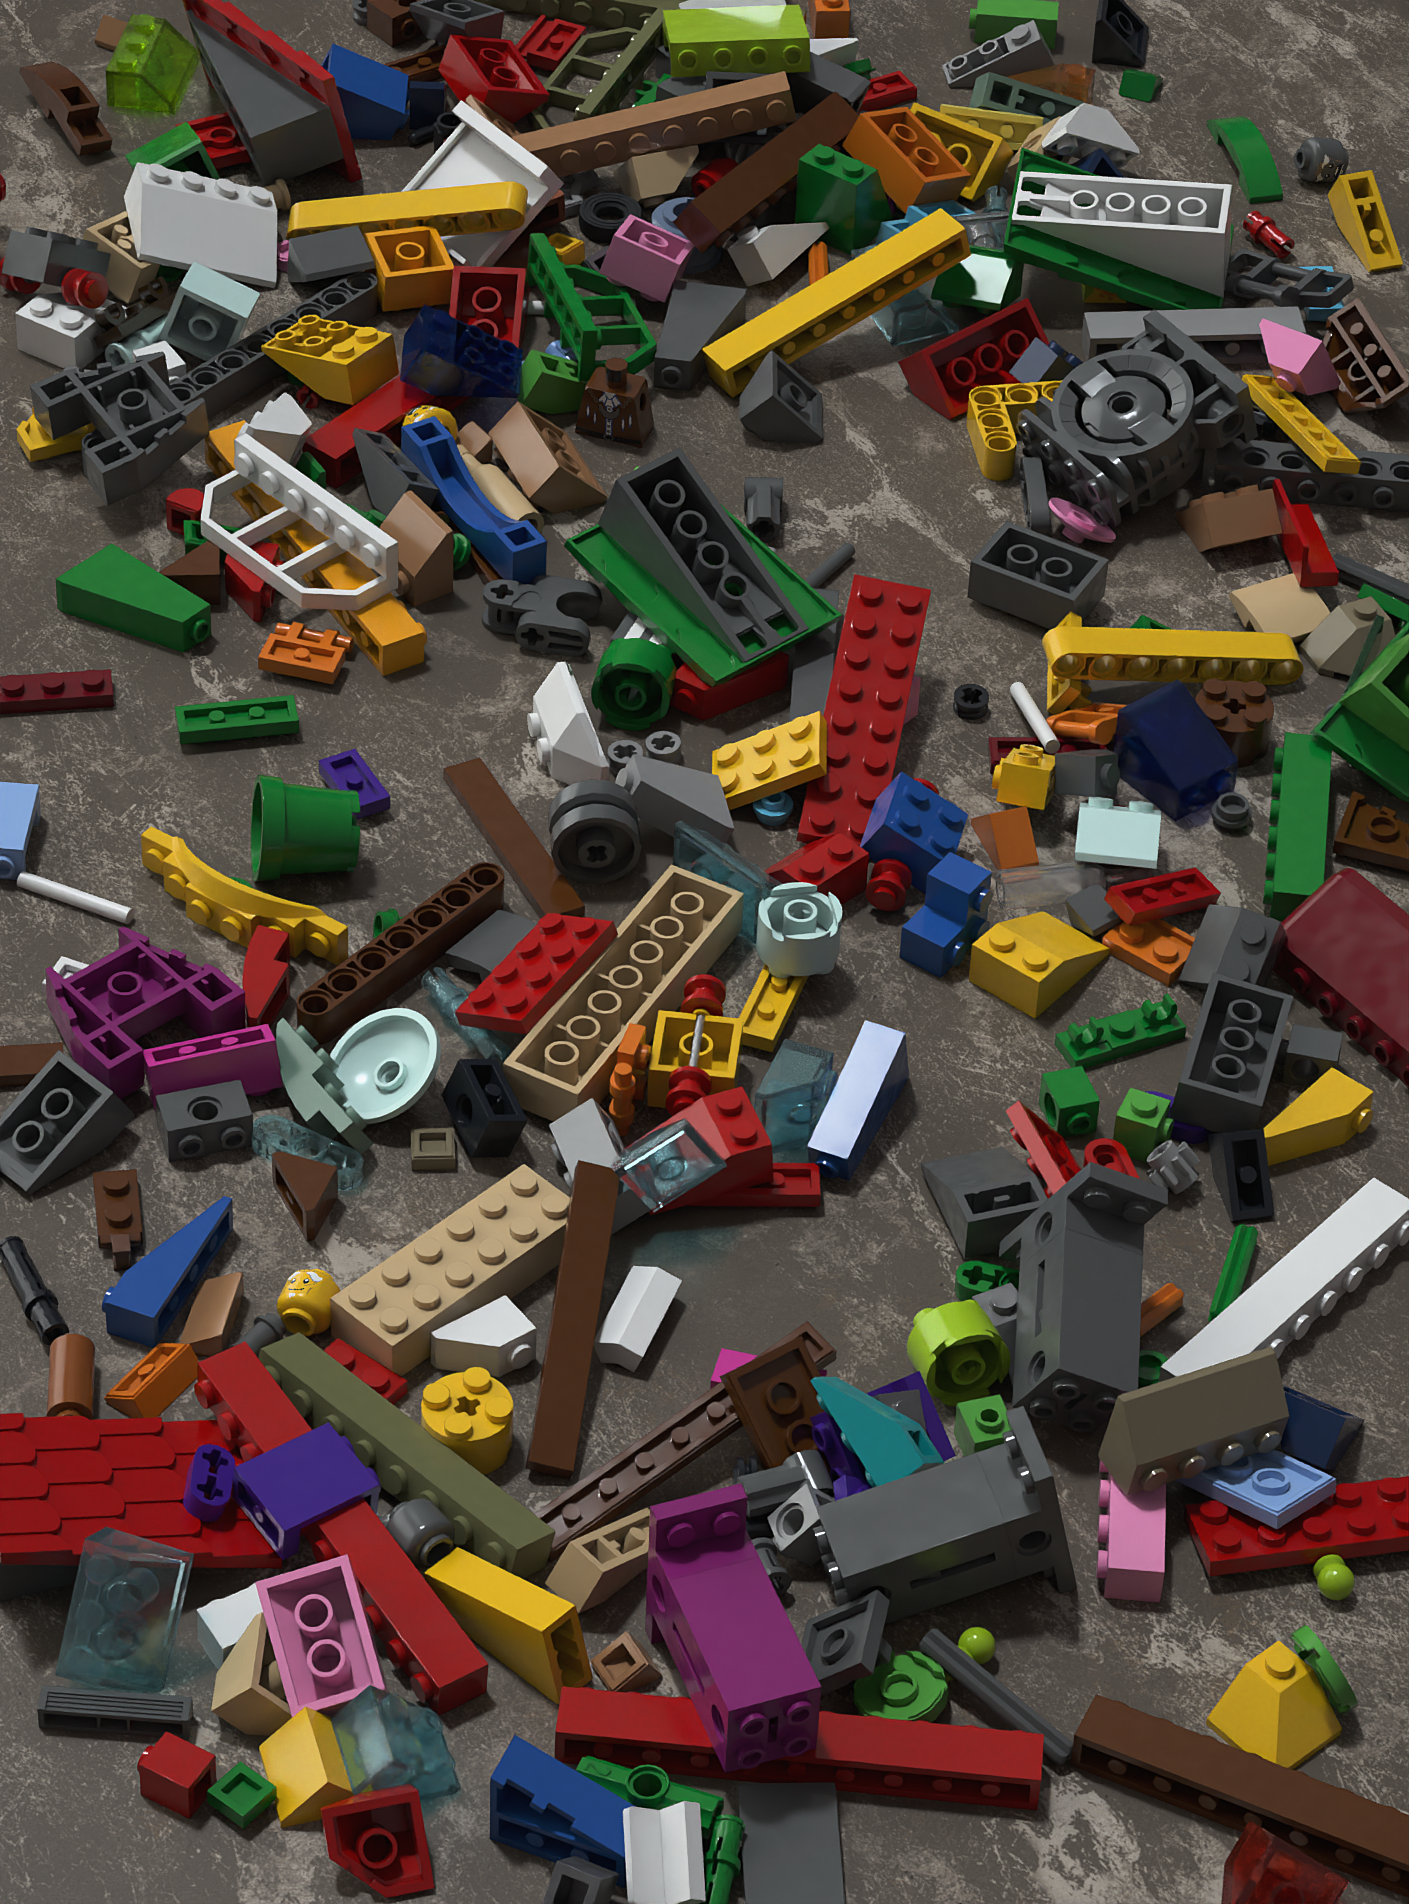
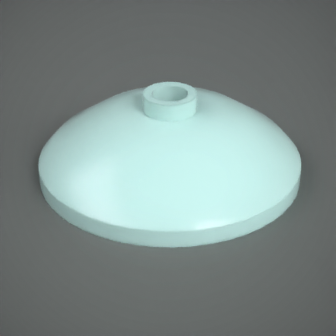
[330,1008,441,1124]

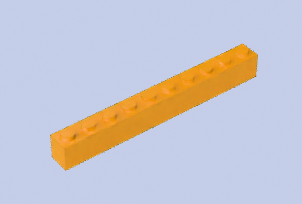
[204,420,427,676]

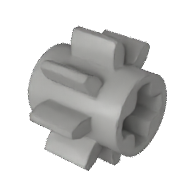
[1146,1140,1200,1194]

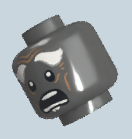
[1294,137,1349,183]

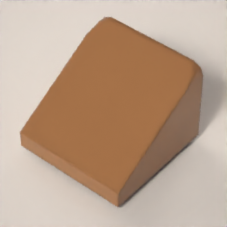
[455,421,493,464]
[590,1631,662,1693]

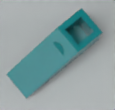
[810,1377,945,1488]

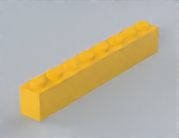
[702,208,971,398]

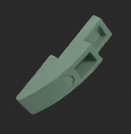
[276,1018,374,1155]

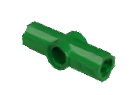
[576,1755,724,1839]

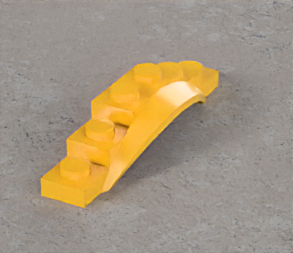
[141,826,348,966]

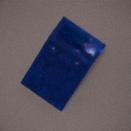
[400,304,522,398]

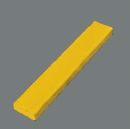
[1241,374,1361,474]

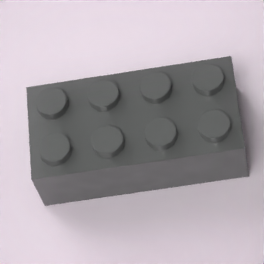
[1169,972,1293,1133]

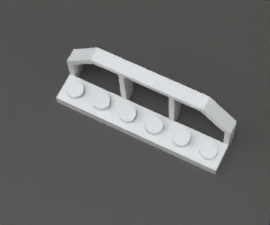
[201,433,398,611]

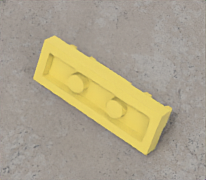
[940,104,1044,150]

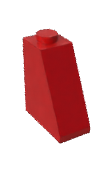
[670,652,789,721]

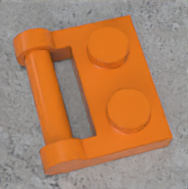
[1046,702,1149,745]

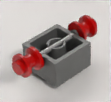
[0,226,111,309]

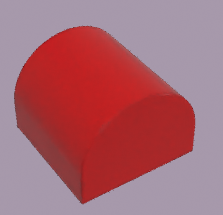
[166,488,204,535]

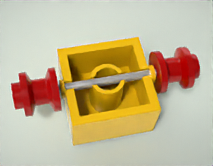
[647,974,743,1116]

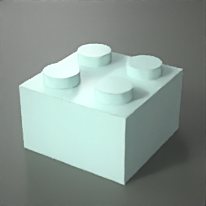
[159,261,261,361]

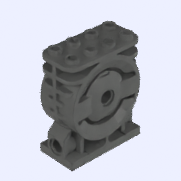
[1016,309,1258,528]

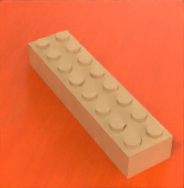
[503,864,744,1122]

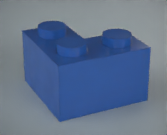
[899,852,993,978]

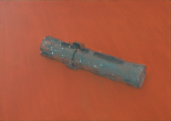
[421,967,511,1063]

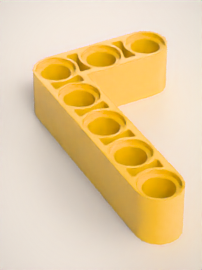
[967,380,1085,481]

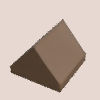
[95,14,142,54]

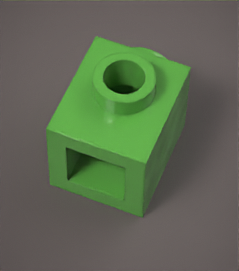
[1113,1088,1174,1163]
[954,1394,1010,1457]

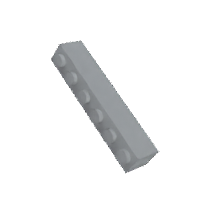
[1081,306,1306,364]

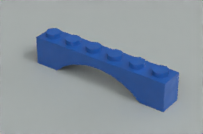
[401,416,547,584]

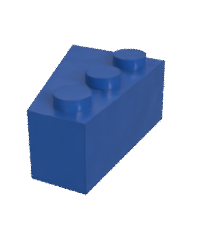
[489,1735,636,1888]

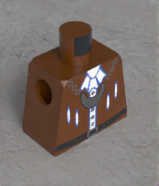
[575,357,654,448]

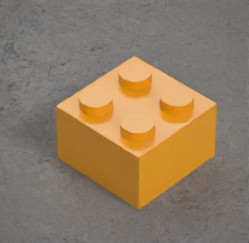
[364,225,454,312]

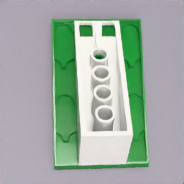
[1004,147,1234,310]

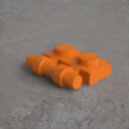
[258,622,354,684]
[609,1023,651,1136]

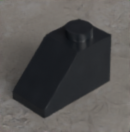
[1208,1129,1274,1221]

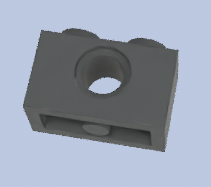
[156,1080,254,1162]

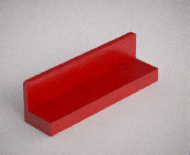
[1273,479,1339,587]

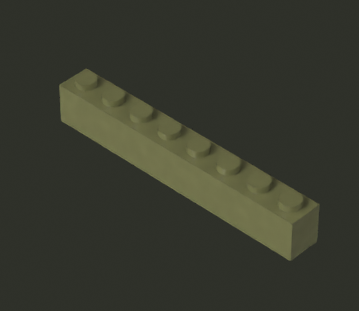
[258,1332,556,1579]

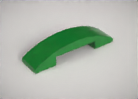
[1207,116,1283,204]

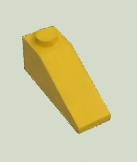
[1327,170,1403,273]
[1263,1067,1374,1166]

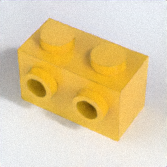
[992,744,1055,810]

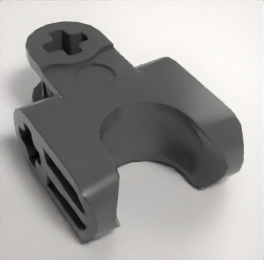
[482,575,603,657]

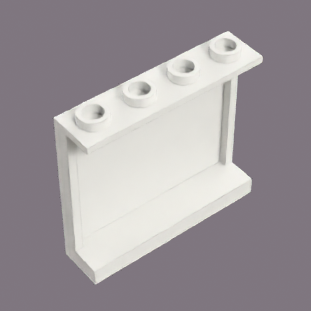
[380,100,564,267]

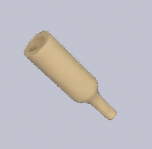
[457,444,544,533]

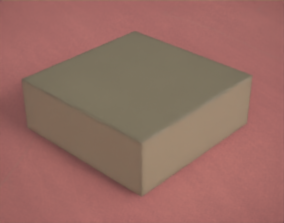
[411,1128,455,1170]

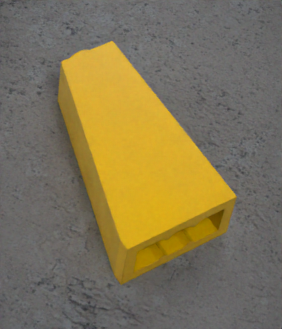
[424,1547,593,1705]

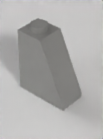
[615,754,735,858]

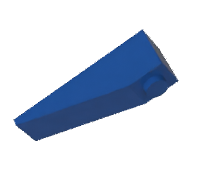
[102,1196,233,1348]

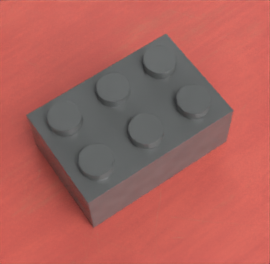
[967,521,1109,629]

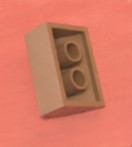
[488,401,608,514]

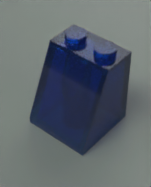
[1113,679,1238,822]

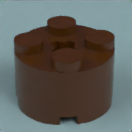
[1190,678,1274,768]

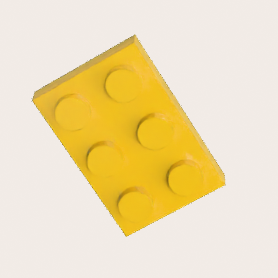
[712,711,827,811]

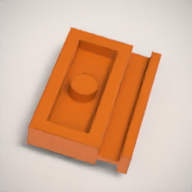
[1102,919,1195,986]

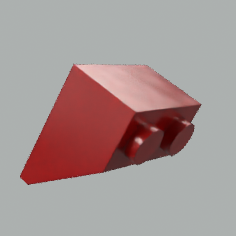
[751,833,869,905]

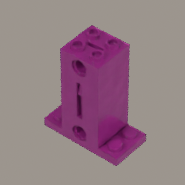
[645,1483,821,1773]

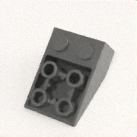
[921,1147,1048,1259]

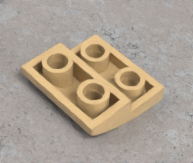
[1228,573,1330,643]

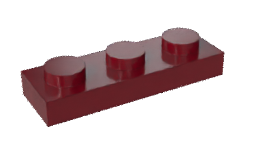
[0,669,114,714]

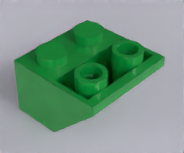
[931,245,1024,314]

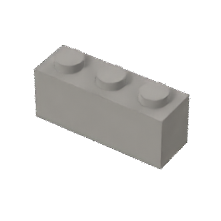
[549,1098,652,1235]

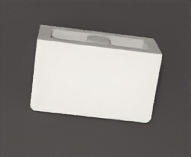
[623,1801,706,1904]

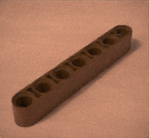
[296,862,504,1045]

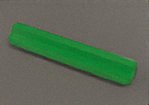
[1208,1224,1258,1323]

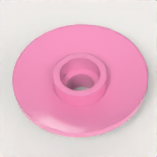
[1048,498,1116,543]

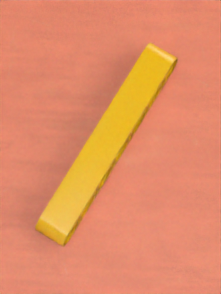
[286,181,528,240]
[1042,626,1304,685]

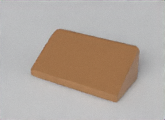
[180,1272,244,1356]

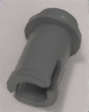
[230,1313,286,1358]

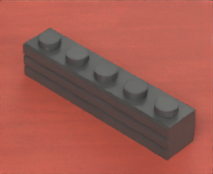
[37,1685,193,1740]

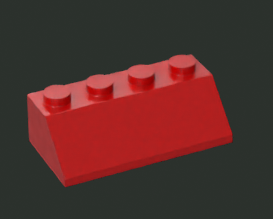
[898,298,1050,420]

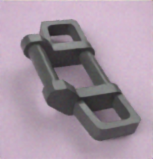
[1225,249,1354,311]

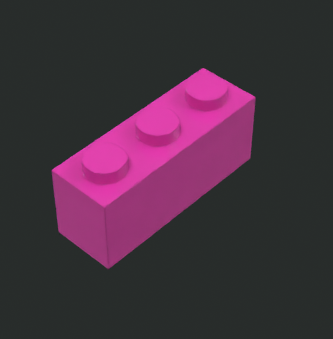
[143,1024,283,1111]

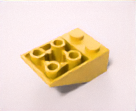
[261,315,399,405]

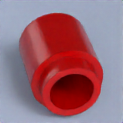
[691,157,738,197]

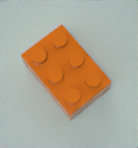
[842,107,971,214]

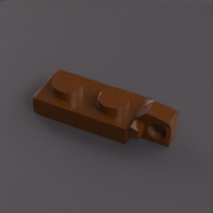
[93,1169,143,1271]

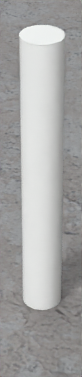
[1010,682,1060,753]
[17,871,134,924]

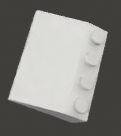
[124,162,277,288]

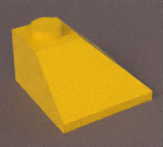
[1206,1640,1342,1770]

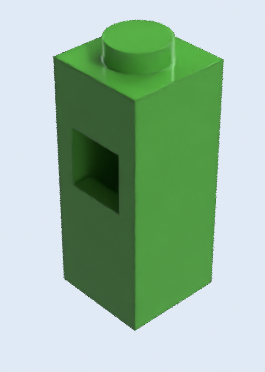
[969,0,1059,49]

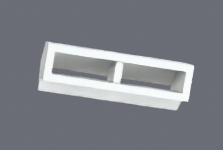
[594,1266,682,1372]

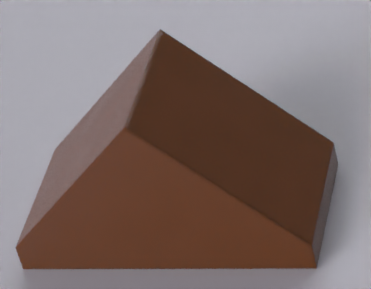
[159,540,221,605]
[272,1151,338,1242]

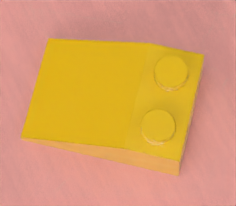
[969,911,1110,1019]

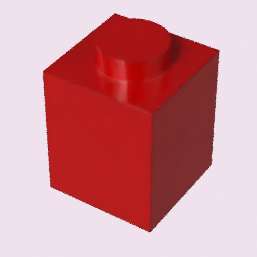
[137,1731,217,1819]

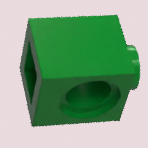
[1038,1066,1100,1138]

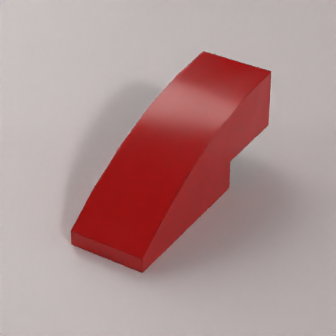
[242,925,290,1028]

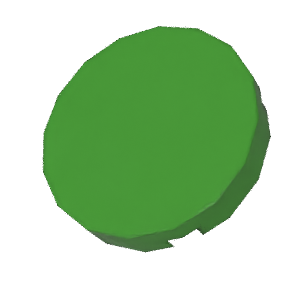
[1290,1625,1358,1715]
[853,1650,949,1723]

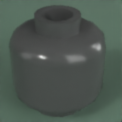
[386,1498,455,1569]

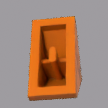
[971,806,1039,876]

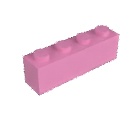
[1096,1460,1166,1603]

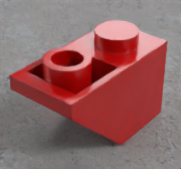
[225,541,285,622]

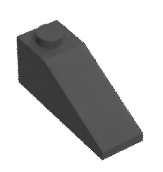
[352,428,439,517]

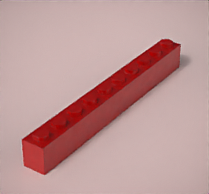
[194,1341,489,1716]
[555,1686,1044,1810]

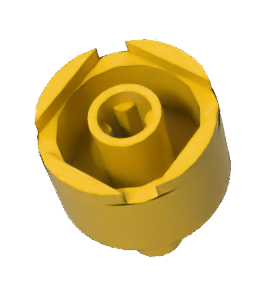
[421,1367,513,1475]

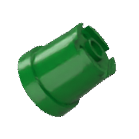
[250,775,360,882]

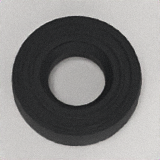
[578,193,642,243]

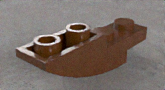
[19,61,113,156]

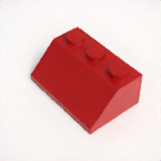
[438,35,550,124]

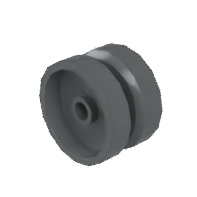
[548,779,642,884]

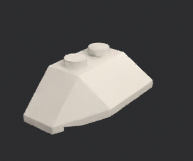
[527,661,609,785]

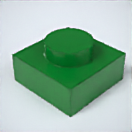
[207,1761,277,1829]

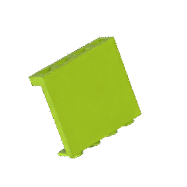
[663,5,810,77]

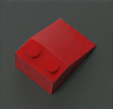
[446,266,530,370]
[625,1086,774,1215]

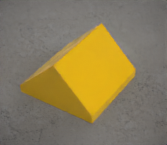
[259,1706,373,1828]

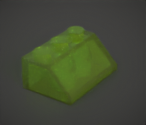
[106,14,200,114]

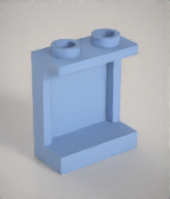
[0,782,41,880]

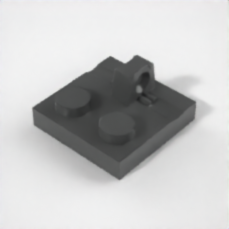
[801,1590,892,1696]

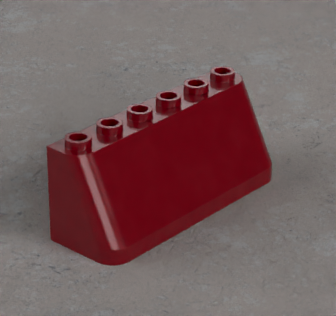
[1273,868,1409,1089]

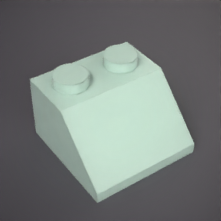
[1074,797,1161,869]

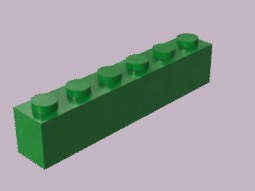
[1263,732,1332,922]

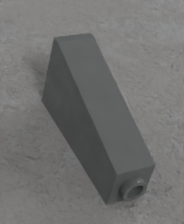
[765,51,871,115]
[654,280,747,391]

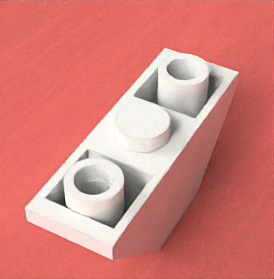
[1041,103,1140,169]
[237,392,312,464]

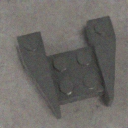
[30,351,210,506]

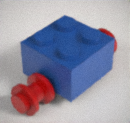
[860,771,968,911]

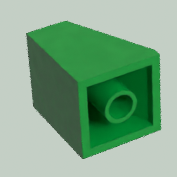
[125,122,221,180]
[795,144,893,256]

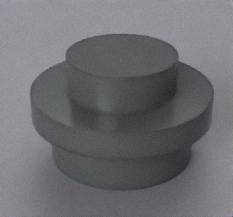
[1211,793,1252,829]

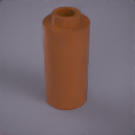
[47,1334,95,1420]

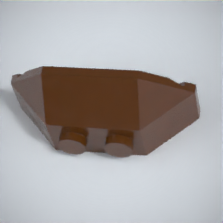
[1323,297,1409,415]

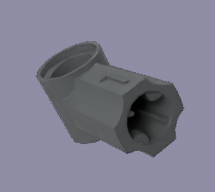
[744,477,783,543]
[737,1450,835,1518]

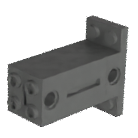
[999,1162,1168,1434]
[813,1406,1077,1625]

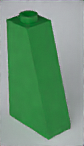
[55,543,212,653]

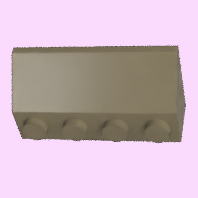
[1098,1347,1289,1496]

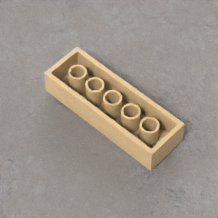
[330,1164,570,1377]

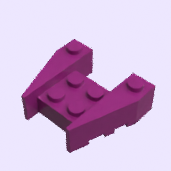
[45,926,246,1100]

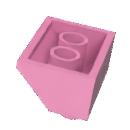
[255,1554,392,1718]

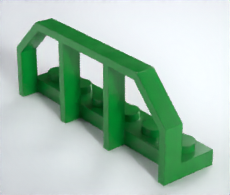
[527,233,657,381]

